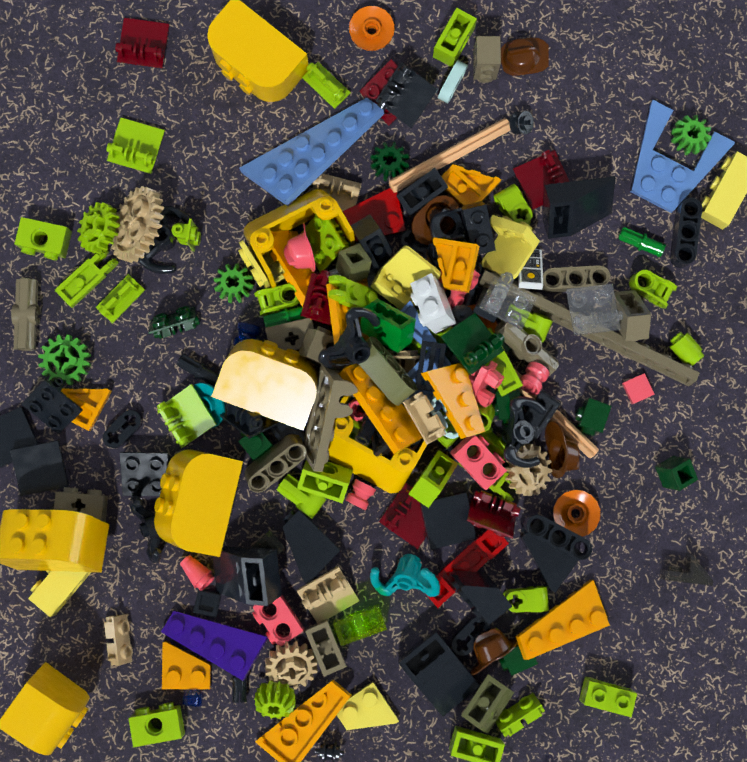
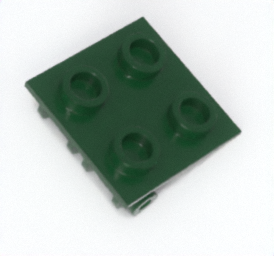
[148,306,200,339]
[441,313,505,375]

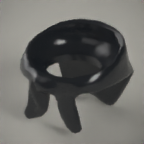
[429,208,465,241]

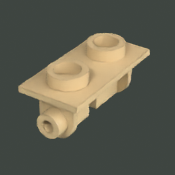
[403,391,446,445]
[104,614,133,666]

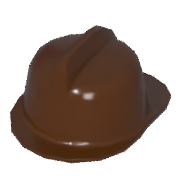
[501,38,549,76]
[412,195,459,245]
[545,421,580,478]
[470,628,517,675]

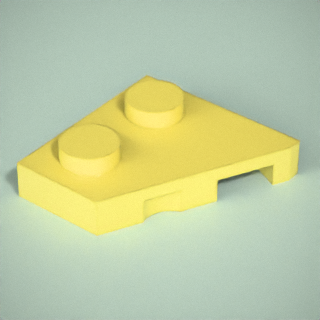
[337,681,399,730]

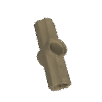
[11,278,40,351]
[494,317,559,376]

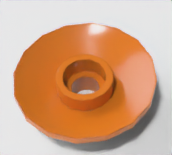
[349,6,394,51]
[553,490,600,537]

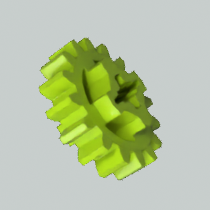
[77,202,120,254]

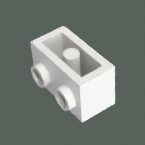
[410,273,456,334]

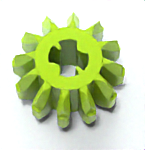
[254,680,296,719]

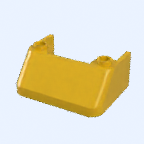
[244,189,356,289]
[328,395,427,493]

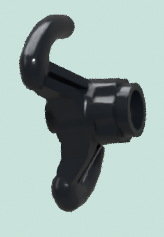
[138,206,194,274]
[318,307,381,371]
[501,396,546,468]
[129,495,162,563]

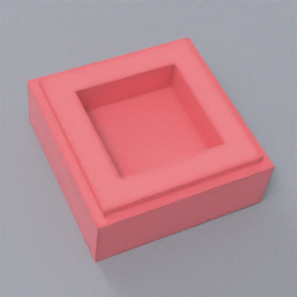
[622,373,655,404]

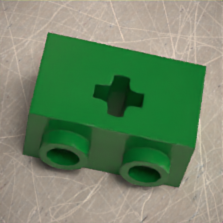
[360,299,416,353]

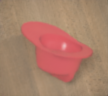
[284,222,315,272]

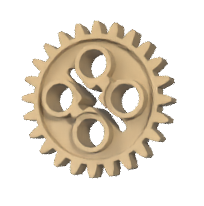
[111,186,164,263]

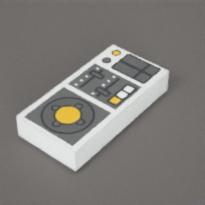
[518,249,543,290]

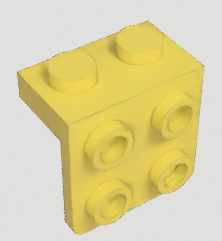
[481,215,540,279]
[238,240,285,288]
[370,246,441,310]

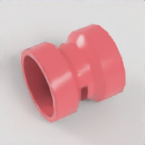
[520,362,550,395]
[345,479,376,511]

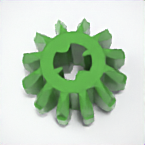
[671,115,712,155]
[214,263,254,304]

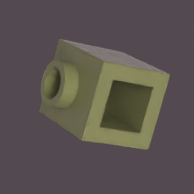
[336,243,372,282]

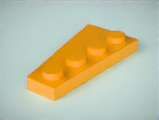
[270,231,315,320]
[339,363,423,454]
[515,580,610,660]
[255,680,352,762]

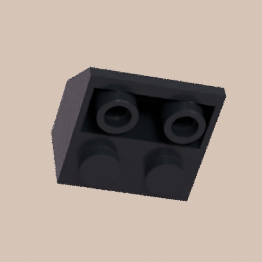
[450,570,512,625]

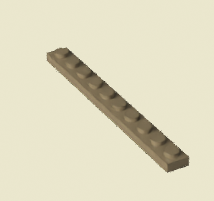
[478,270,700,387]

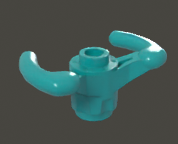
[370,554,440,597]

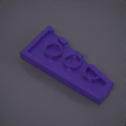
[161,611,268,681]

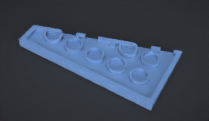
[239,98,384,206]

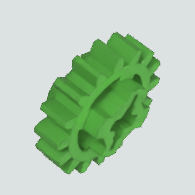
[38,335,91,386]

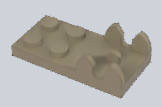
[303,364,358,472]

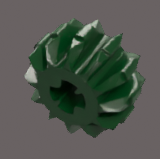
[370,142,409,182]

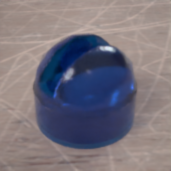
[182,689,203,707]

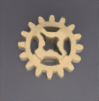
[505,444,552,496]
[265,641,318,690]

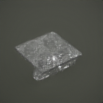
[479,272,537,330]
[566,284,623,336]

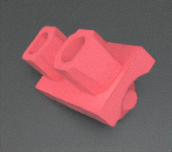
[467,361,504,408]

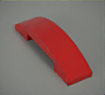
[426,529,509,608]

